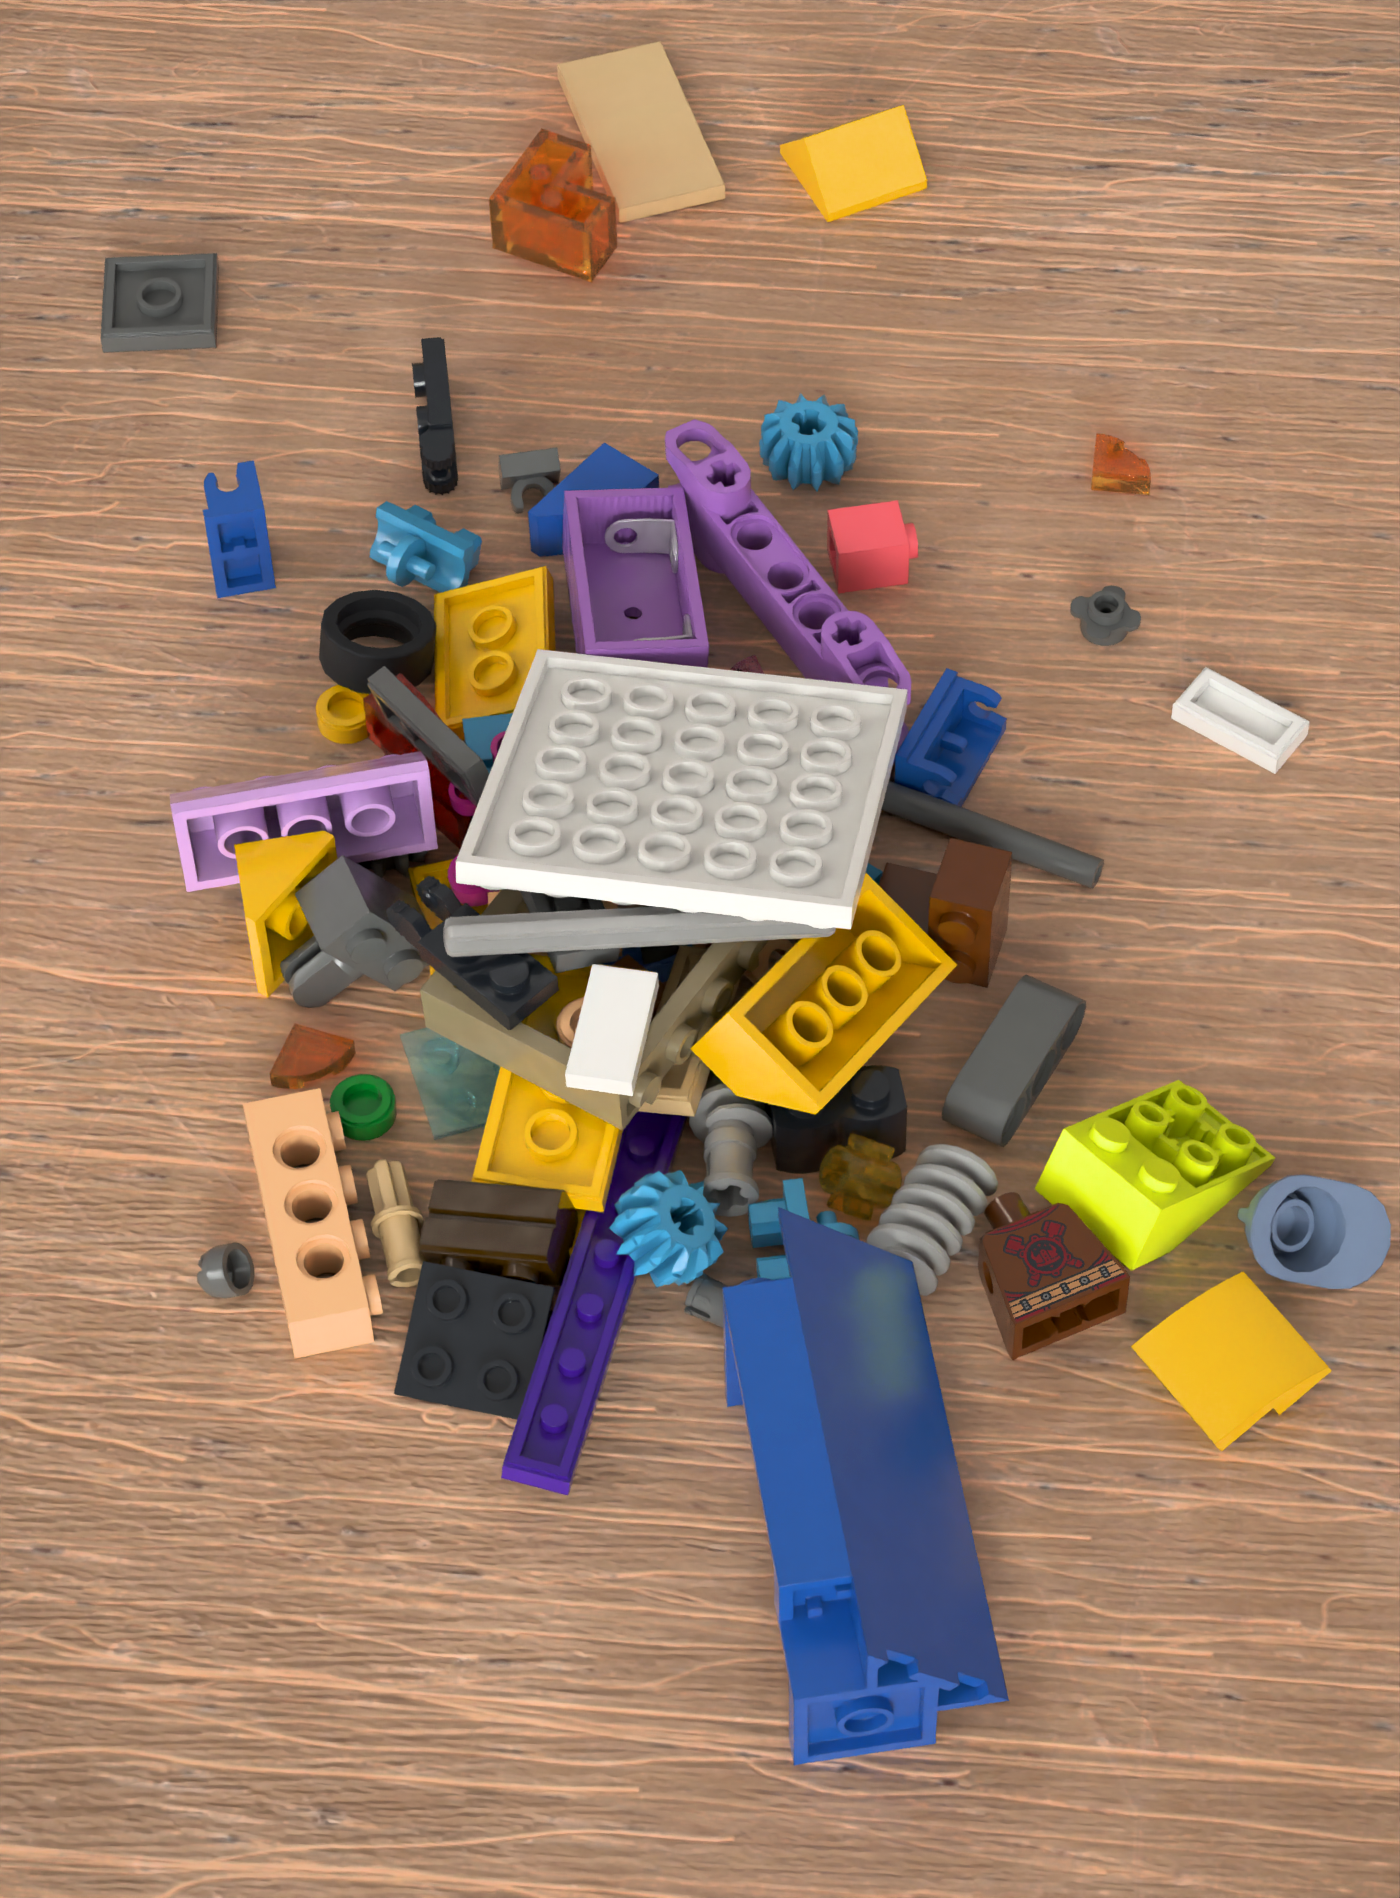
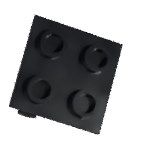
[394,1261,555,1420]

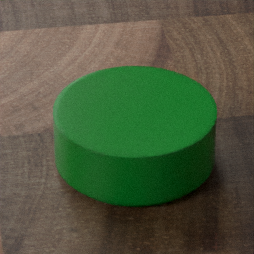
[330,1074,397,1141]

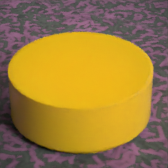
[316,685,378,744]

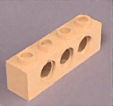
[243,1088,383,1359]

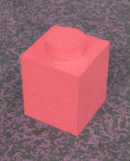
[827,500,918,594]

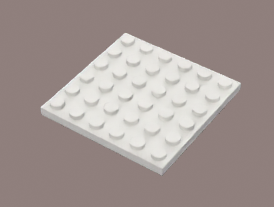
[456,649,908,929]

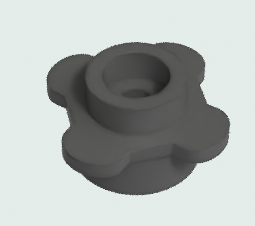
[1070,585,1141,646]

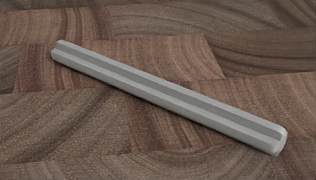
[443,906,836,957]

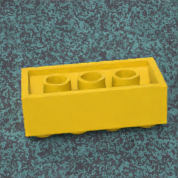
[690,873,957,1115]

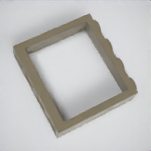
[420,889,769,1130]

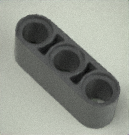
[942,975,1086,1147]

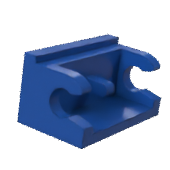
[203,460,276,598]
[895,668,1007,807]

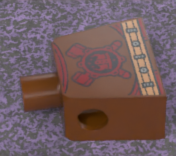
[978,1192,1130,1360]

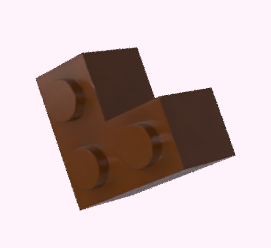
[879,838,1012,988]

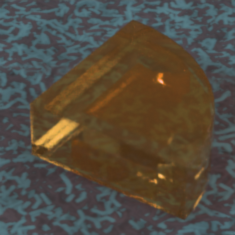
[1091,433,1151,495]
[269,1023,356,1089]

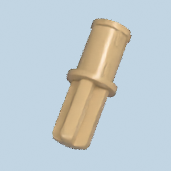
[366,1159,426,1287]

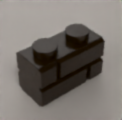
[419,1179,578,1286]

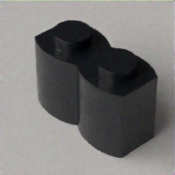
[768,1065,907,1174]

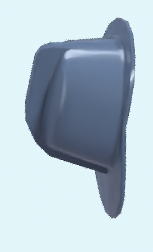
[1237,1174,1391,1289]

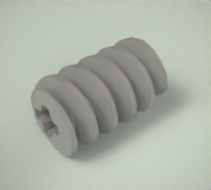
[866,1144,998,1296]

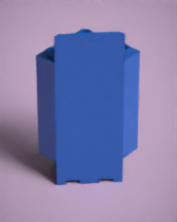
[722,1207,1009,1765]

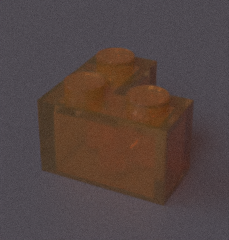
[489,128,617,283]

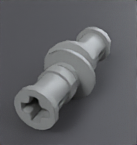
[689,1070,773,1217]

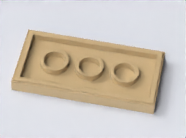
[557,41,725,223]

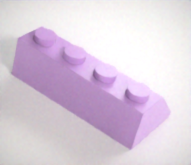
[170,751,438,892]

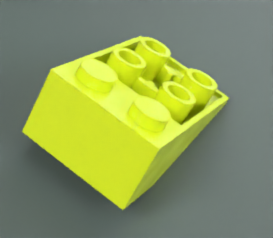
[1034,1080,1275,1271]

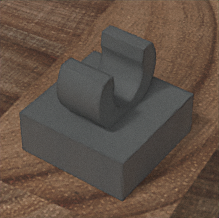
[498,447,561,514]

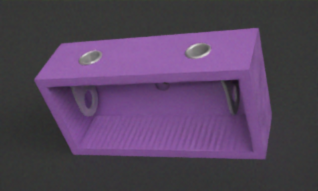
[562,487,709,668]

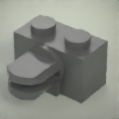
[280,855,429,1008]

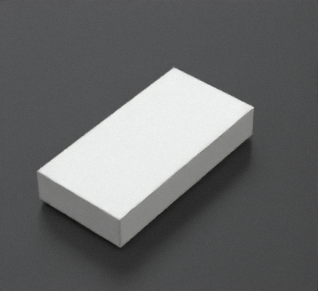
[1171,667,1310,774]
[565,964,659,1096]

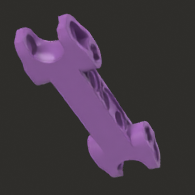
[665,419,911,764]

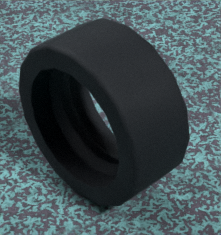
[319,590,436,694]

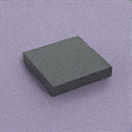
[101,253,219,353]

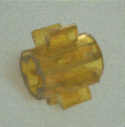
[819,1133,902,1221]

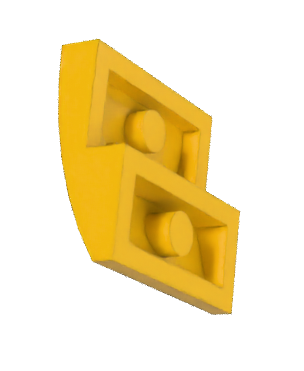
[1131,1271,1331,1452]

